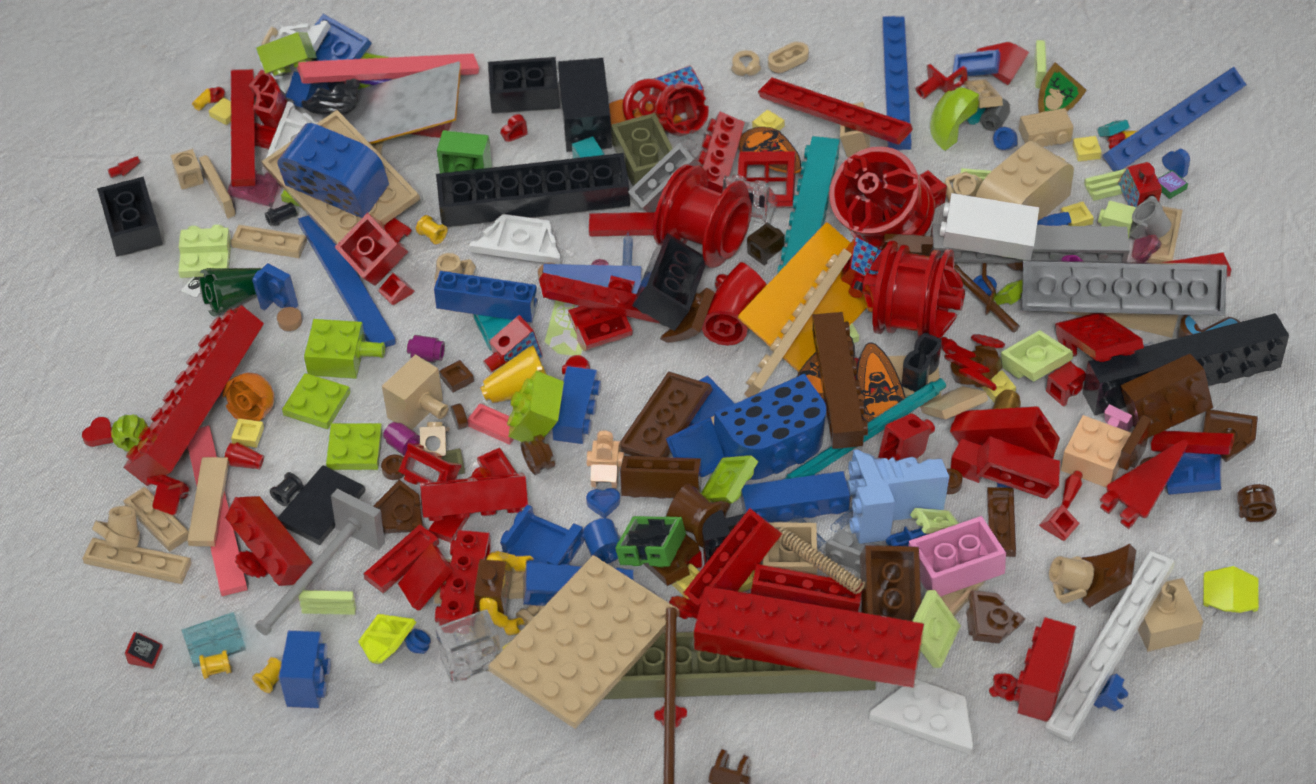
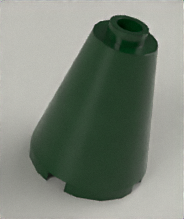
[199,268,262,317]

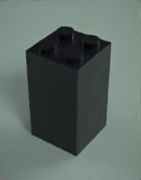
[558,57,612,152]

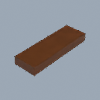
[987,487,1016,557]

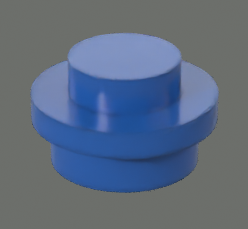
[404,628,431,654]

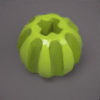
[111,414,148,452]

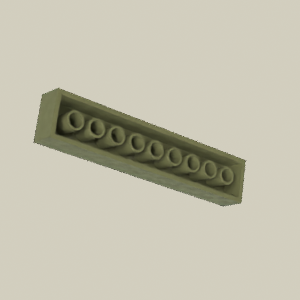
[602,632,876,700]

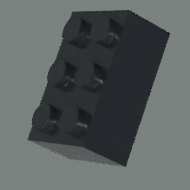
[488,57,560,113]
[97,176,163,257]

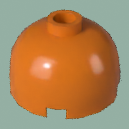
[223,372,275,421]

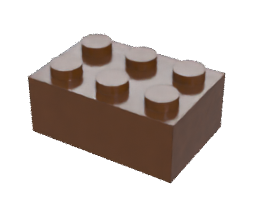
[1121,354,1213,438]
[860,545,921,621]

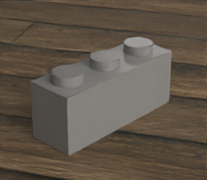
[628,142,703,212]

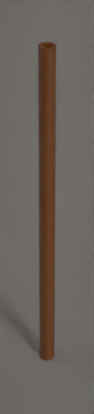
[663,607,677,784]

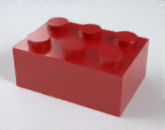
[1014,617,1077,722]

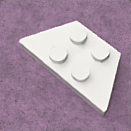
[260,21,331,96]
[262,101,318,174]
[469,214,561,264]
[869,679,973,755]

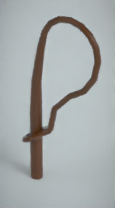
[954,263,1020,333]

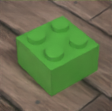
[437,130,492,173]

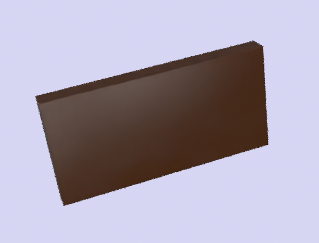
[621,371,712,457]

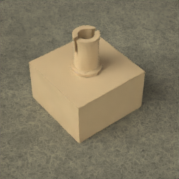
[382,355,449,430]
[1138,578,1203,652]

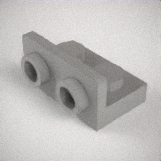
[825,529,883,573]

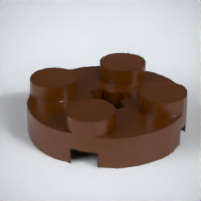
[950,345,1003,388]

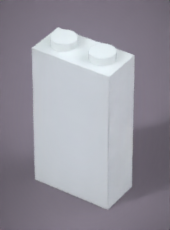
[939,193,1039,260]

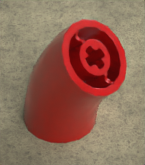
[701,262,767,346]

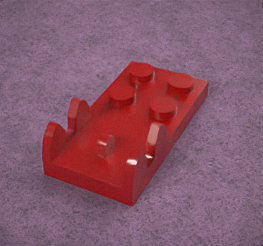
[1055,313,1144,362]

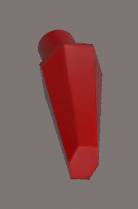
[107,156,140,178]
[1062,470,1083,509]

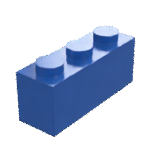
[552,366,601,444]

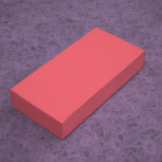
[467,403,514,445]

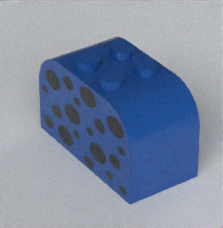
[277,123,389,218]
[714,374,826,480]

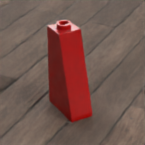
[950,406,1060,458]

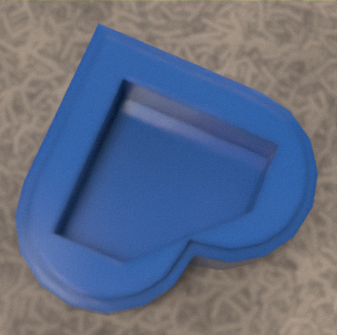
[1162,149,1190,178]
[586,488,620,518]

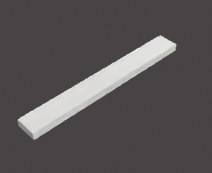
[1045,551,1175,742]

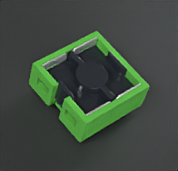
[615,516,686,567]

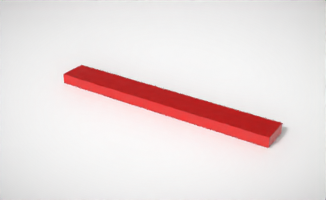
[231,69,255,187]
[758,77,913,145]

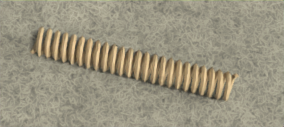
[777,527,865,594]

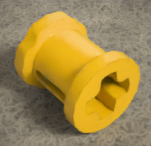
[416,215,448,245]
[199,650,231,680]
[252,657,282,694]

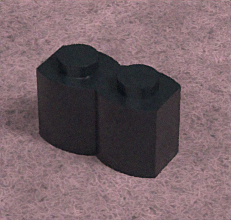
[901,333,942,392]

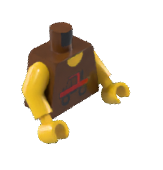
[474,551,533,636]

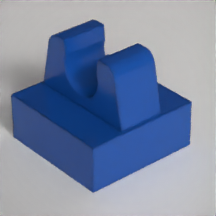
[1093,673,1128,711]

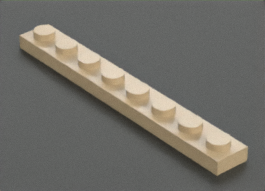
[744,249,852,398]

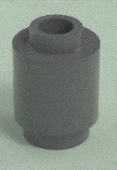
[981,98,1010,131]

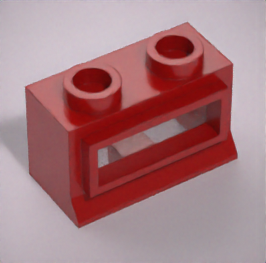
[398,443,462,485]

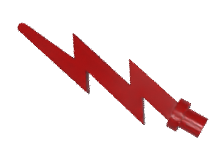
[941,337,997,391]

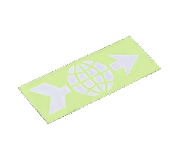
[544,301,582,356]

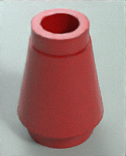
[224,442,264,470]

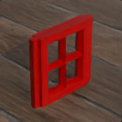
[737,151,796,208]

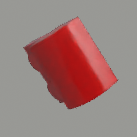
[568,306,633,351]

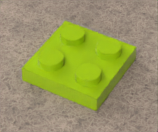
[282,373,351,429]
[326,423,383,470]
[701,455,758,504]

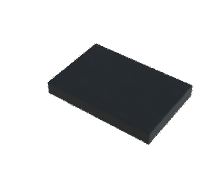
[278,465,365,545]

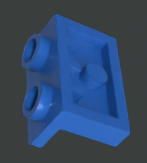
[252,263,299,311]

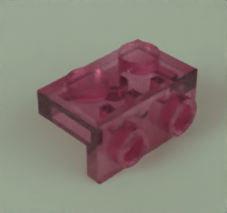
[227,170,283,208]

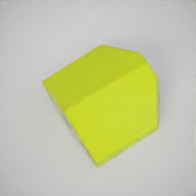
[1203,566,1259,613]
[358,614,417,664]

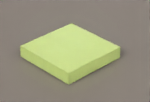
[913,590,961,668]

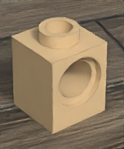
[170,149,204,190]

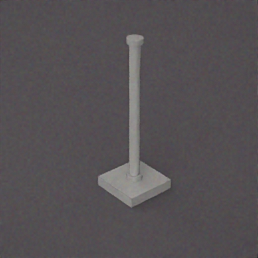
[255,489,385,636]

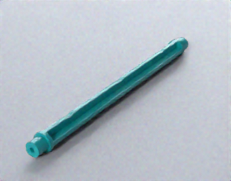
[783,378,946,480]

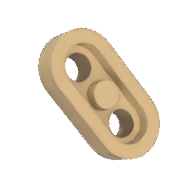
[768,42,809,73]

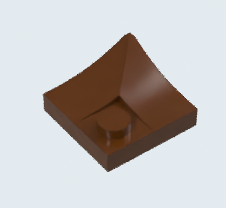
[660,287,715,343]
[1082,543,1137,608]

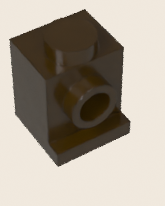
[747,222,785,266]

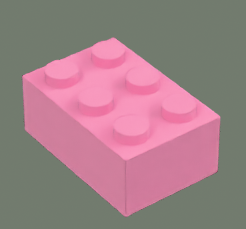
[909,516,1006,597]

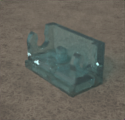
[181,612,246,668]

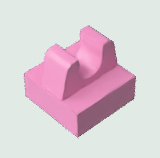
[1104,404,1133,432]

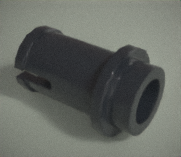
[265,202,297,226]

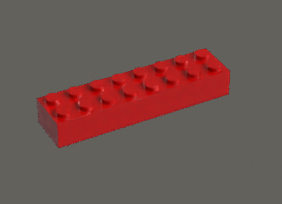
[123,305,264,486]
[694,586,924,688]

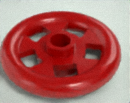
[622,78,677,130]

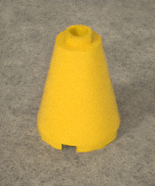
[480,345,546,403]

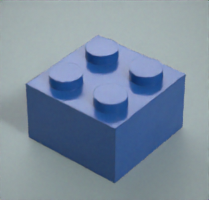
[279,630,331,708]

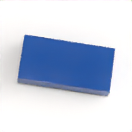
[953,50,1001,78]

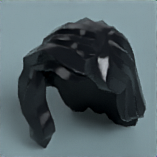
[301,79,361,114]

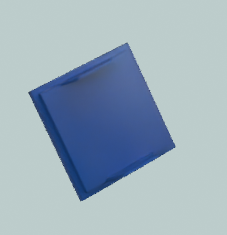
[666,417,725,477]

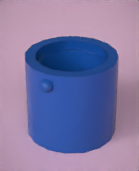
[581,518,621,564]

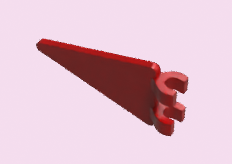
[1100,440,1188,529]

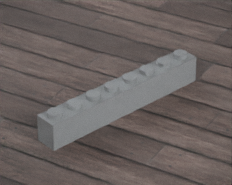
[930,224,1130,263]

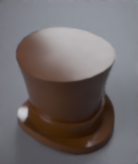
[666,483,731,548]

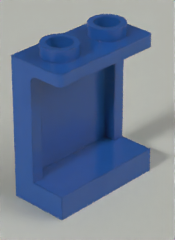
[500,504,584,565]

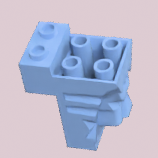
[846,449,949,544]

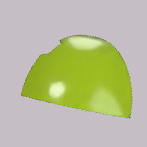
[930,87,979,151]

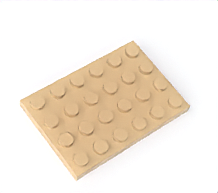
[261,110,420,245]
[488,555,679,729]

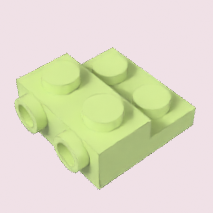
[178,225,231,278]
[1001,330,1073,382]

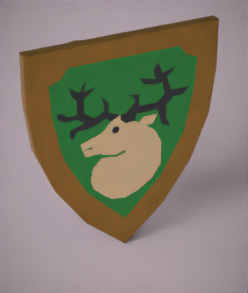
[1038,62,1087,113]

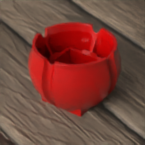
[655,83,709,136]

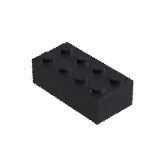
[632,233,706,331]

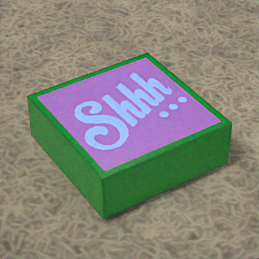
[1158,170,1188,199]

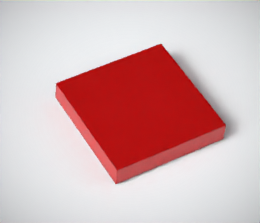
[398,543,453,611]

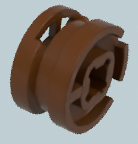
[520,434,555,475]
[1237,484,1277,522]

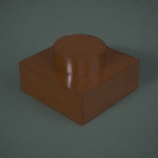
[439,360,474,393]

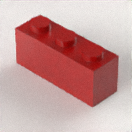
[976,437,1060,499]

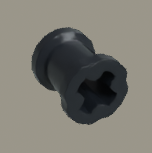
[269,472,304,506]

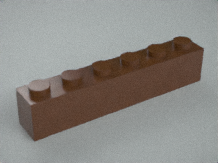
[812,312,868,449]

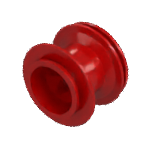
[653,164,752,268]

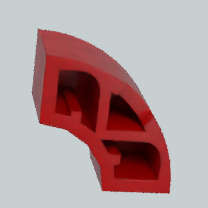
[248,70,288,128]

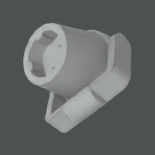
[1129,196,1171,239]

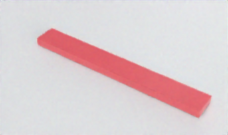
[297,53,479,84]
[188,426,248,596]

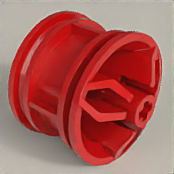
[829,146,935,249]
[862,240,965,339]

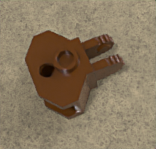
[708,749,752,784]

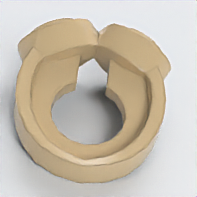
[731,50,761,76]

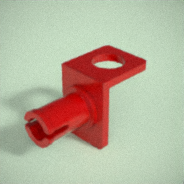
[915,63,968,99]
[146,474,189,515]

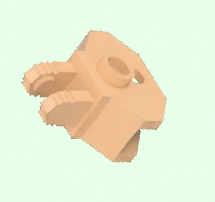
[587,430,624,488]

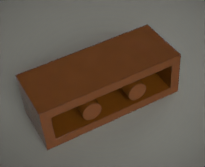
[620,456,702,499]

